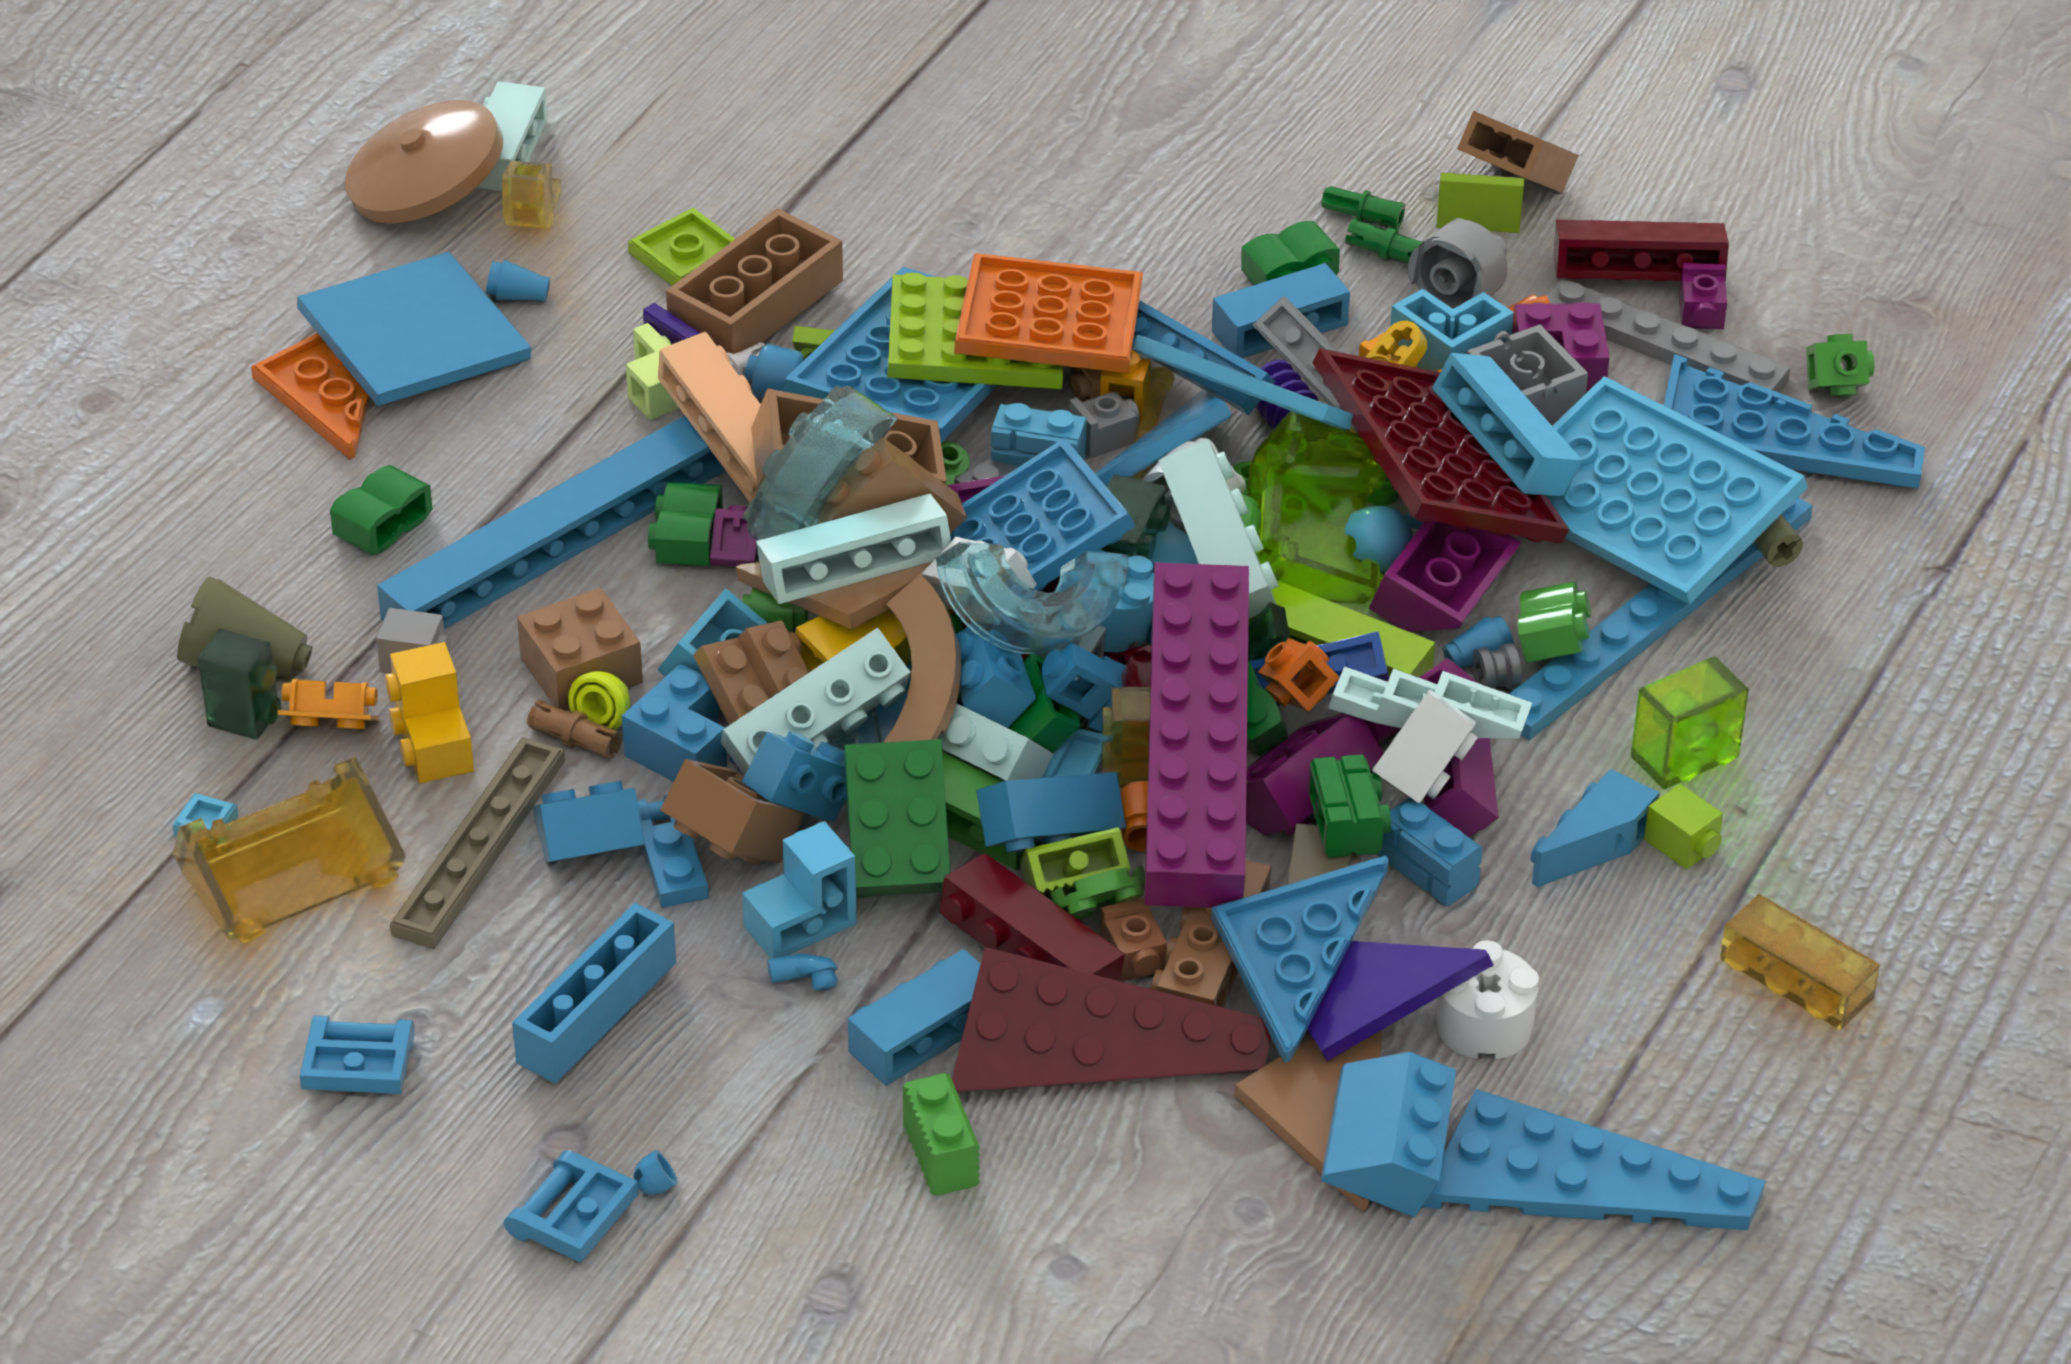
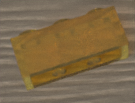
[1720,894,1880,1030]

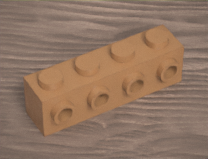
[1151,860,1271,1008]

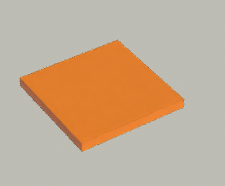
[954,253,1143,373]

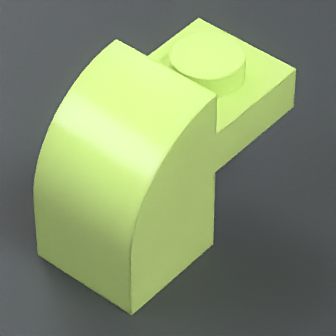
[626,323,679,421]

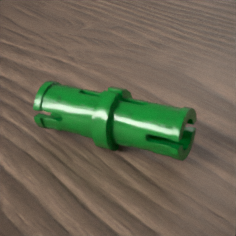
[1345,218,1422,263]

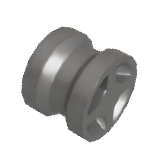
[1472,643,1522,690]

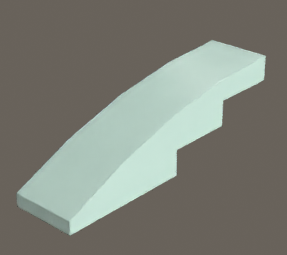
[1329,667,1532,738]

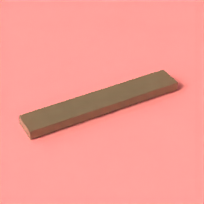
[390,737,565,949]

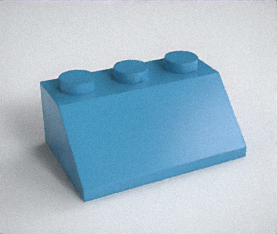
[1321,1052,1456,1217]

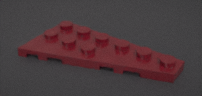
[951,947,1271,1093]

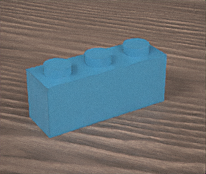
[1212,263,1350,358]
[976,772,1126,853]
[848,949,980,1086]

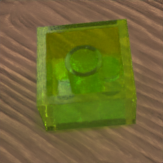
[1630,656,1749,790]

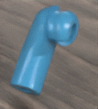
[767,953,838,991]

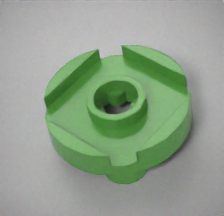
[1050,866,1145,921]

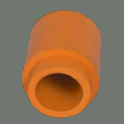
[1120,781,1148,852]

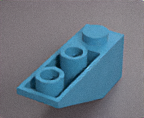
[1530,769,1660,887]

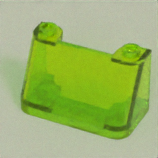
[1247,411,1387,604]

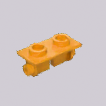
[278,678,379,729]

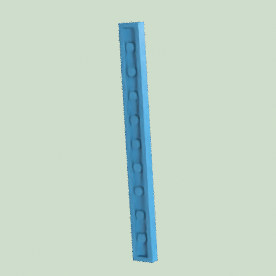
[1509,497,1813,740]

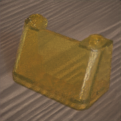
[173,757,406,943]

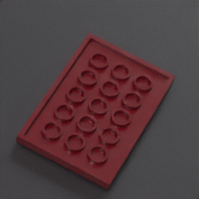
[1312,348,1570,544]

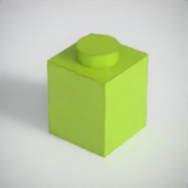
[1644,784,1723,870]

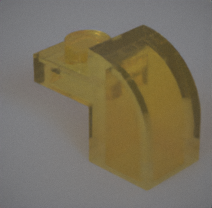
[502,161,561,229]

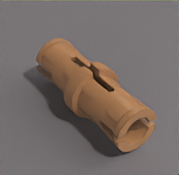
[527,700,622,760]

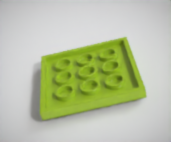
[887,272,1063,389]

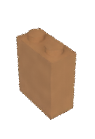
[1457,111,1579,193]
[820,437,967,534]

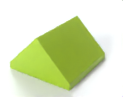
[1436,172,1524,233]

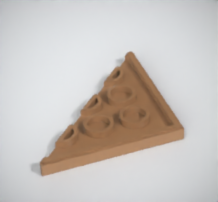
[736,561,933,630]
[1234,1030,1382,1212]

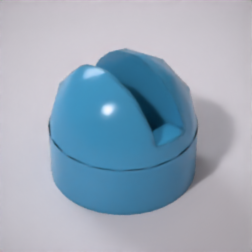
[633,1150,678,1196]

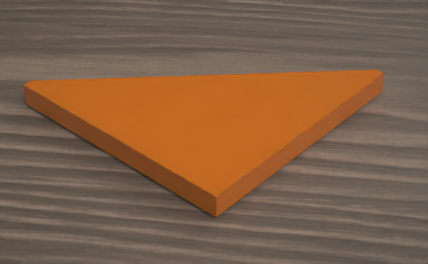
[251,333,370,460]

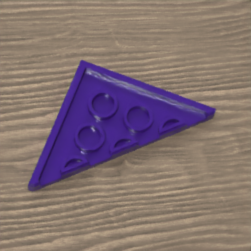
[1307,941,1494,1061]

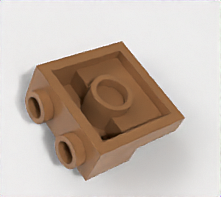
[693,620,811,725]

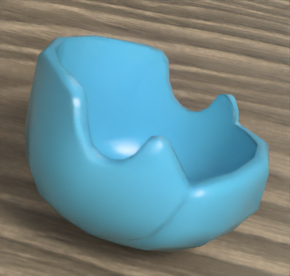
[1345,505,1413,574]

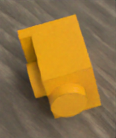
[1100,350,1151,421]

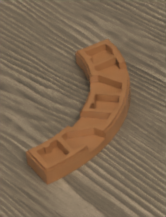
[884,574,962,742]

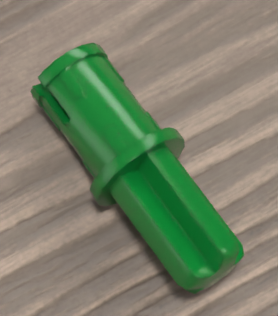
[1321,186,1405,229]

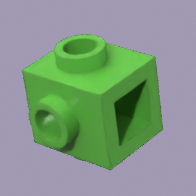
[1806,334,1875,397]

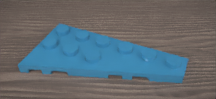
[1664,354,1925,489]
[1423,1089,1765,1230]

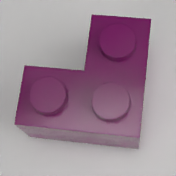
[1512,302,1610,393]

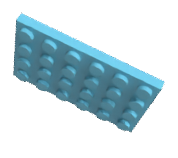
[1546,376,1808,604]

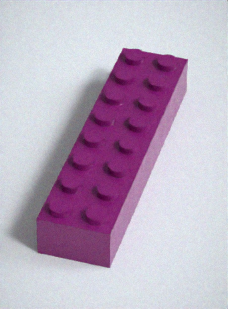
[1144,562,1249,908]

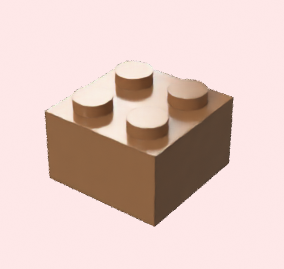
[517,587,643,711]
[660,759,805,865]

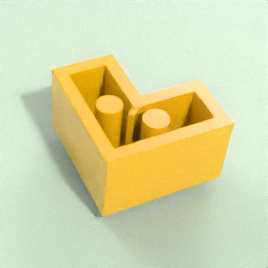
[385,642,474,784]

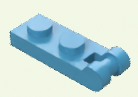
[637,794,708,908]

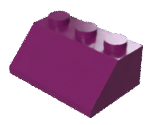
[1368,521,1521,632]
[1246,713,1384,836]

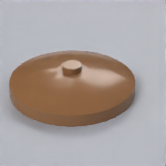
[345,100,503,224]

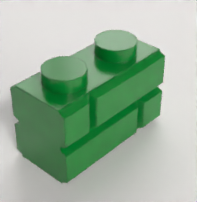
[1308,754,1391,858]

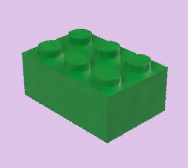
[844,739,950,897]

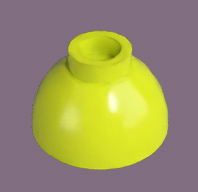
[568,671,631,730]

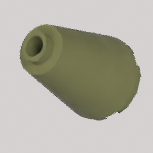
[177,577,313,678]

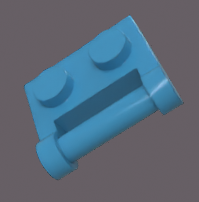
[300,1015,415,1094]
[504,1150,638,1263]

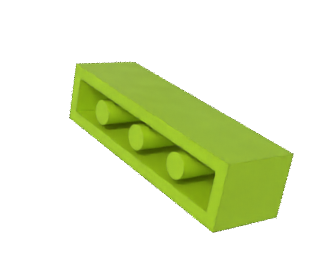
[1248,581,1435,682]

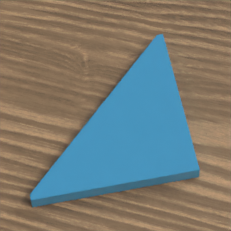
[1095,390,1232,490]
[1211,855,1389,1062]

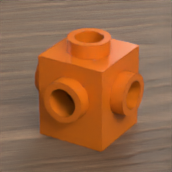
[1258,638,1340,712]

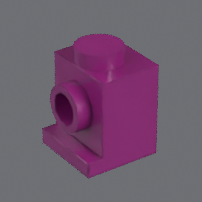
[1679,263,1727,329]

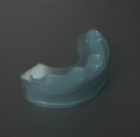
[743,385,898,541]
[935,541,1128,654]

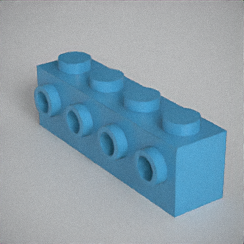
[512,902,676,1084]

